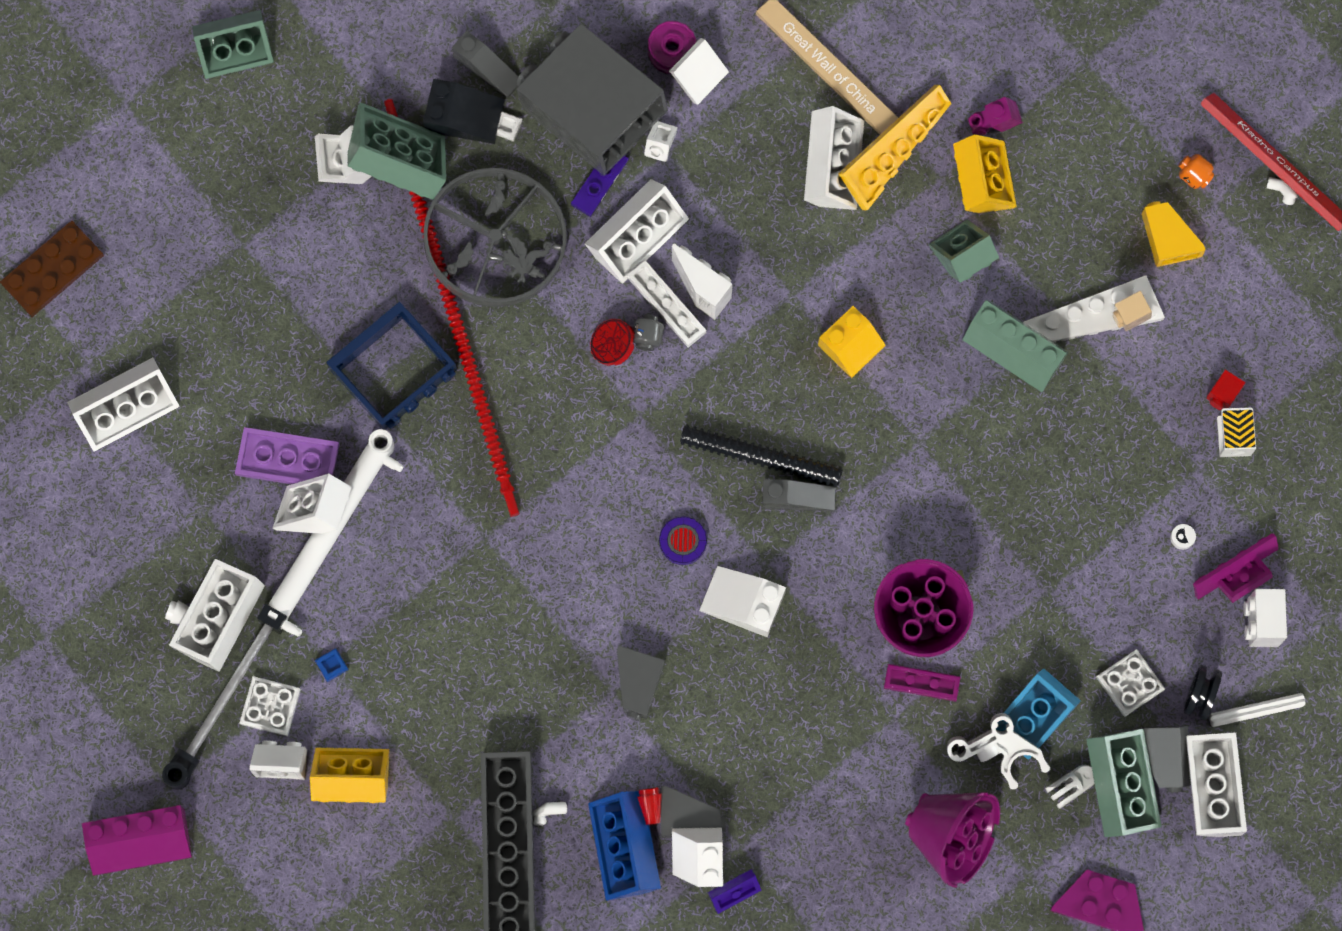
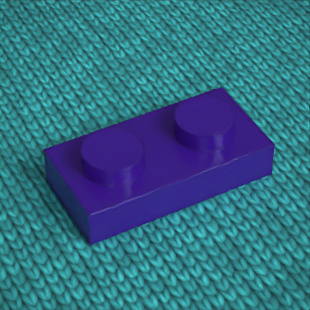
[708,869,762,914]

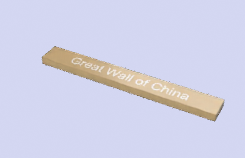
[756,0,898,134]

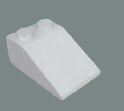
[273,474,351,534]
[699,566,786,638]

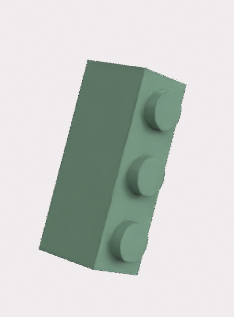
[192,10,274,79]

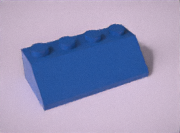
[588,791,661,901]

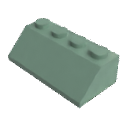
[962,300,1069,392]
[1086,729,1162,837]

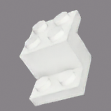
[315,125,372,184]

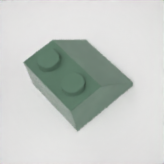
[929,219,999,283]

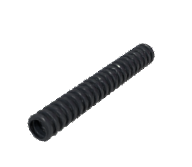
[680,424,843,487]

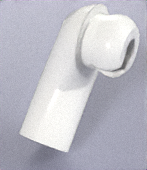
[1266,177,1298,205]
[533,802,567,826]

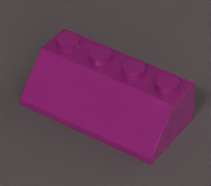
[82,805,192,876]

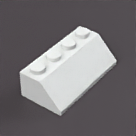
[804,106,864,210]
[585,179,689,283]
[67,358,180,451]
[169,559,265,672]
[1186,733,1247,837]

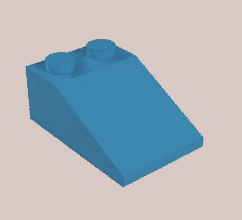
[996,669,1081,760]

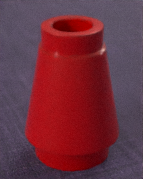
[637,787,662,825]

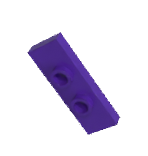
[571,156,629,217]

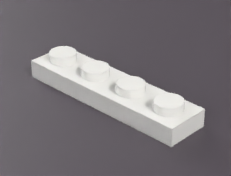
[627,260,706,347]

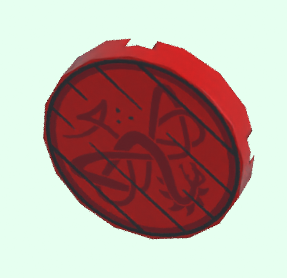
[590,319,635,366]

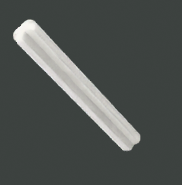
[1209,693,1305,727]

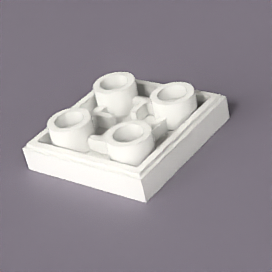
[669,38,729,105]
[1096,649,1165,717]
[240,676,301,736]

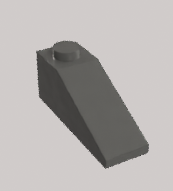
[452,30,519,98]
[762,479,835,511]

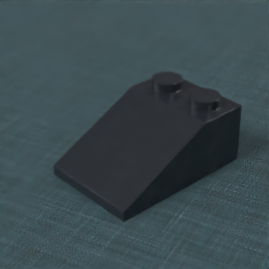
[423,79,505,144]

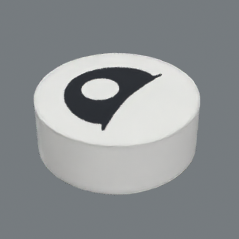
[1170,524,1196,550]

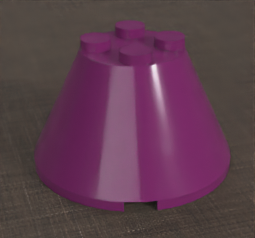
[874,559,973,657]
[905,793,1000,888]

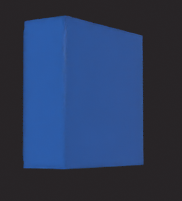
[315,648,348,682]

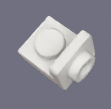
[644,121,677,162]

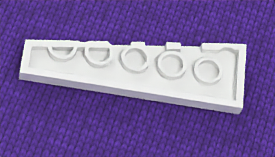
[1023,276,1165,342]

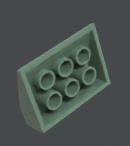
[347,102,446,200]

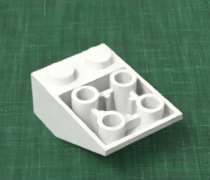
[672,244,732,320]

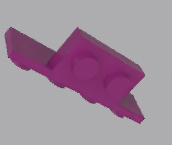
[1193,533,1278,603]

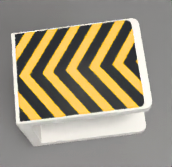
[1217,408,1256,457]

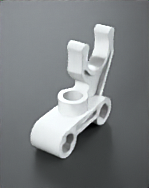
[947,713,1050,789]

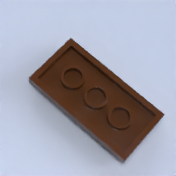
[0,220,104,317]

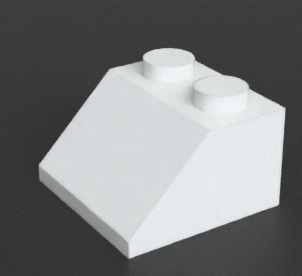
[250,741,307,780]
[672,828,723,887]

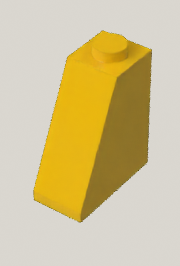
[1142,201,1206,267]

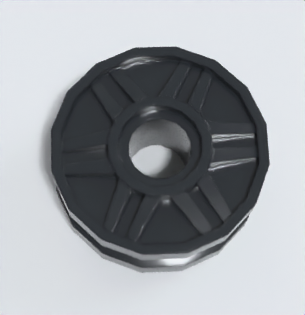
[1184,664,1222,720]

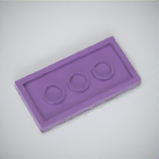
[235,427,340,484]

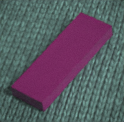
[884,664,960,702]

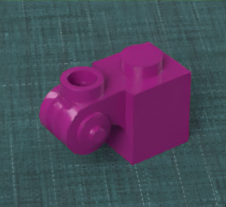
[968,97,1023,136]

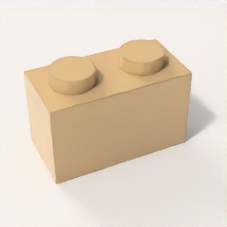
[1112,291,1152,332]

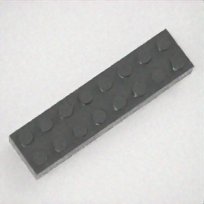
[481,751,536,931]

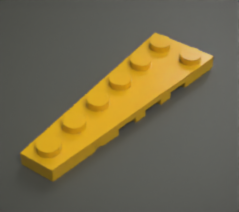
[838,85,951,210]

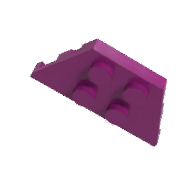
[1050,870,1144,931]

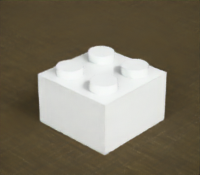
[1243,589,1287,647]

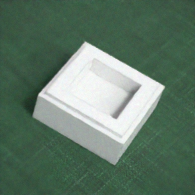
[497,112,523,142]

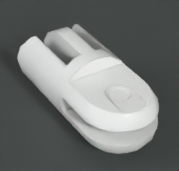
[1045,765,1095,809]

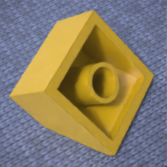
[818,306,886,378]

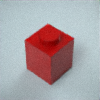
[1206,369,1246,410]

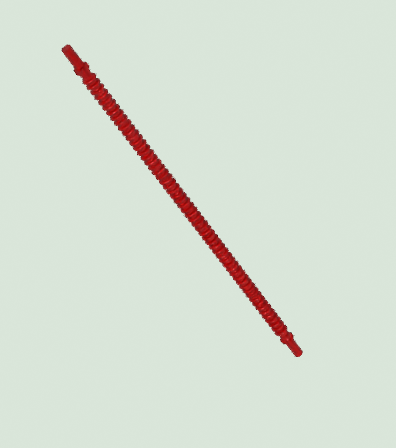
[384,99,520,517]

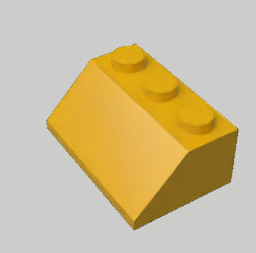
[953,134,1017,213]
[310,748,389,803]

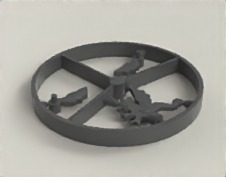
[423,168,567,307]

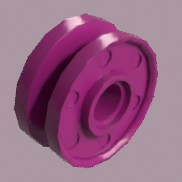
[648,21,697,74]

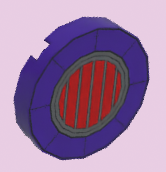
[659,516,707,565]

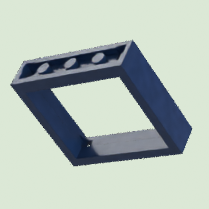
[326,301,457,430]

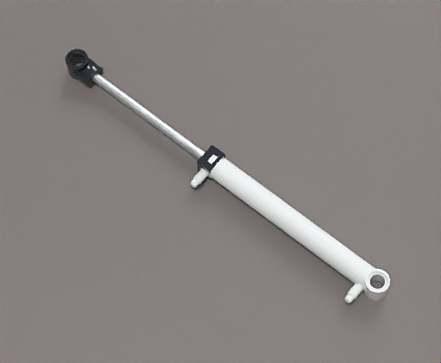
[162,429,404,790]

